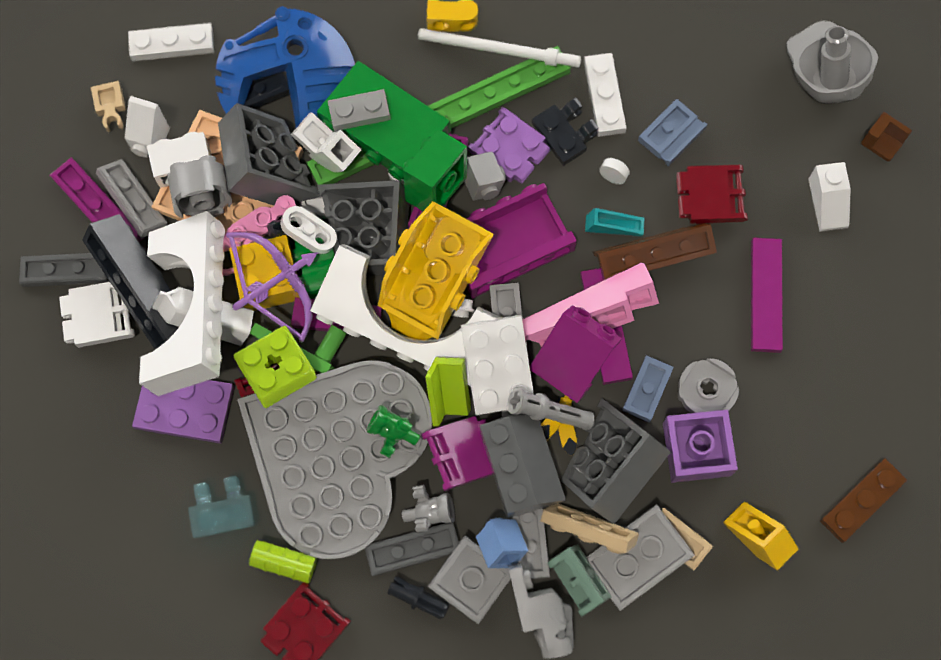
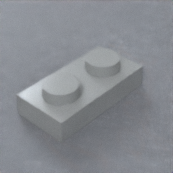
[328,89,391,131]

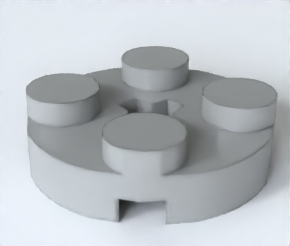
[678,359,739,413]

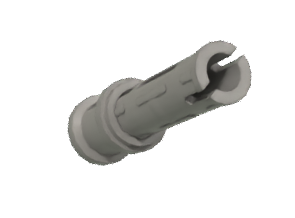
[507,387,594,430]

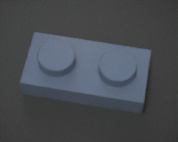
[622,355,674,423]

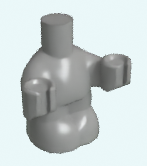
[402,485,455,532]

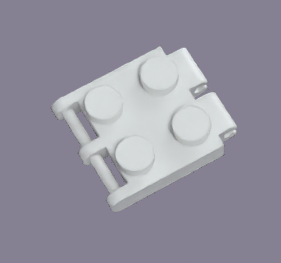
[59,282,135,348]

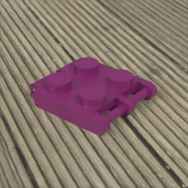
[421,416,493,491]

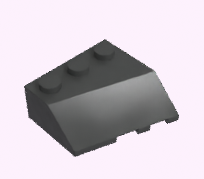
[218,103,320,205]
[317,180,409,275]
[561,398,671,524]

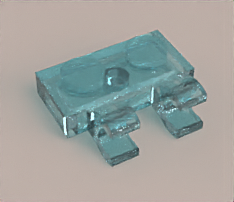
[188,476,255,539]

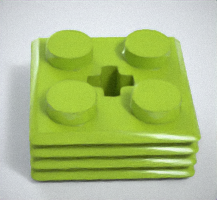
[234,326,317,408]

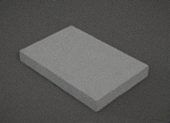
[586,505,695,611]

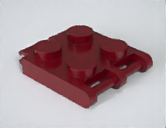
[676,165,748,224]
[260,582,351,660]

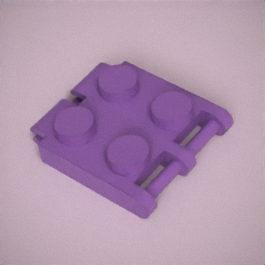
[467,107,550,184]

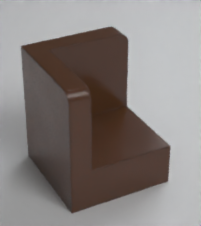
[861,112,912,162]

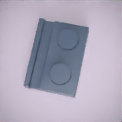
[638,99,707,167]

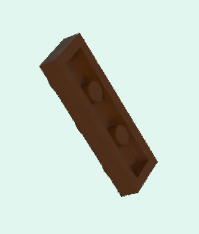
[820,458,907,543]

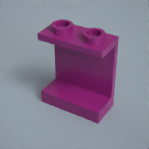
[530,305,622,403]

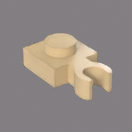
[91,81,126,132]

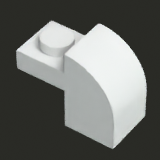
[291,113,361,173]

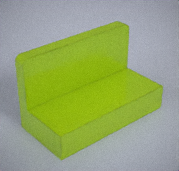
[426,357,471,427]

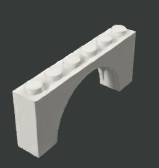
[139,211,225,396]
[310,244,502,386]

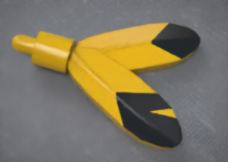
[541,395,577,456]

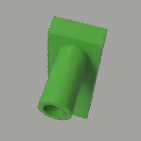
[250,323,346,374]

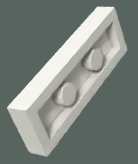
[129,23,214,61]
[584,53,626,137]

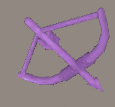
[226,232,318,343]

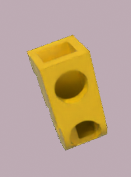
[427,0,478,32]

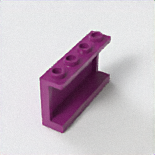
[466,183,577,299]

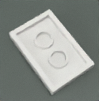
[461,315,534,415]

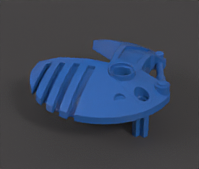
[215,7,355,145]

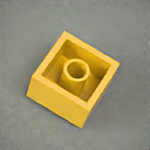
[229,235,300,311]

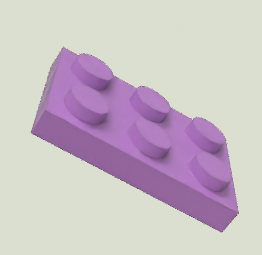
[132,380,235,444]

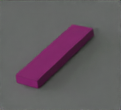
[50,157,145,242]
[751,238,783,353]
[580,268,633,385]

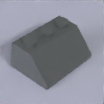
[480,415,566,519]

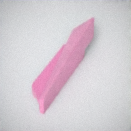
[522,263,659,347]

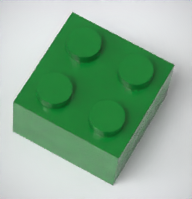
[402,129,467,211]

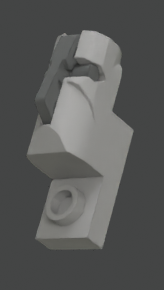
[508,563,574,659]

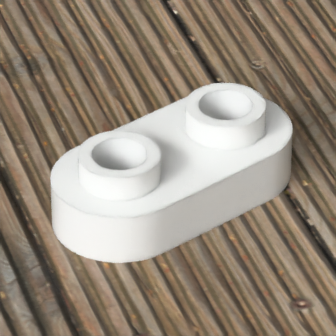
[281,206,337,254]

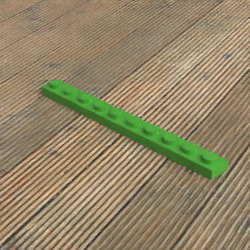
[307,46,571,185]

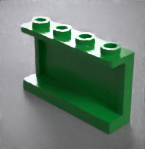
[317,61,451,181]

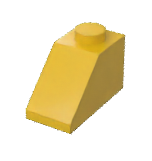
[724,501,798,571]

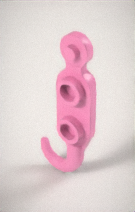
[222,195,296,276]

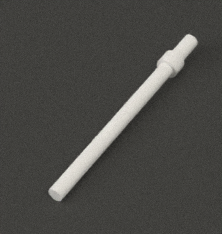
[418,28,581,67]

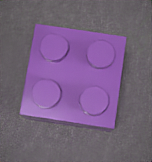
[663,410,738,483]

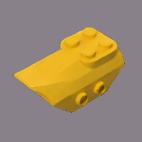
[378,201,494,340]

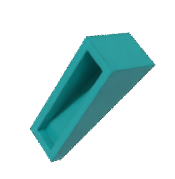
[585,208,644,236]

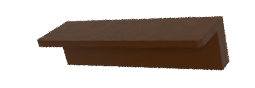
[593,223,717,281]

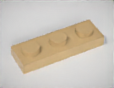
[541,503,639,554]

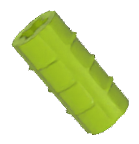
[249,540,317,584]

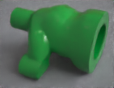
[366,405,420,458]

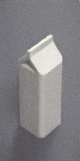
[152,287,254,346]

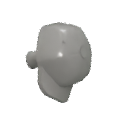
[787,21,878,103]

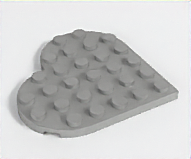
[237,361,432,559]

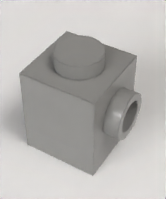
[464,151,506,201]

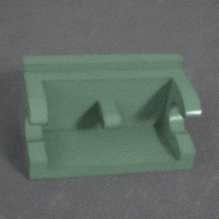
[547,544,612,617]

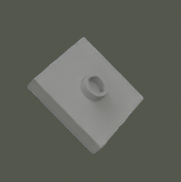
[428,536,511,624]

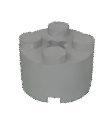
[168,155,232,218]

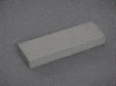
[96,159,167,238]

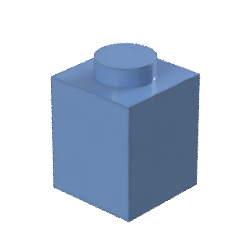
[476,518,528,568]

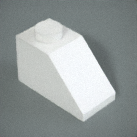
[125,96,170,157]
[808,162,851,231]

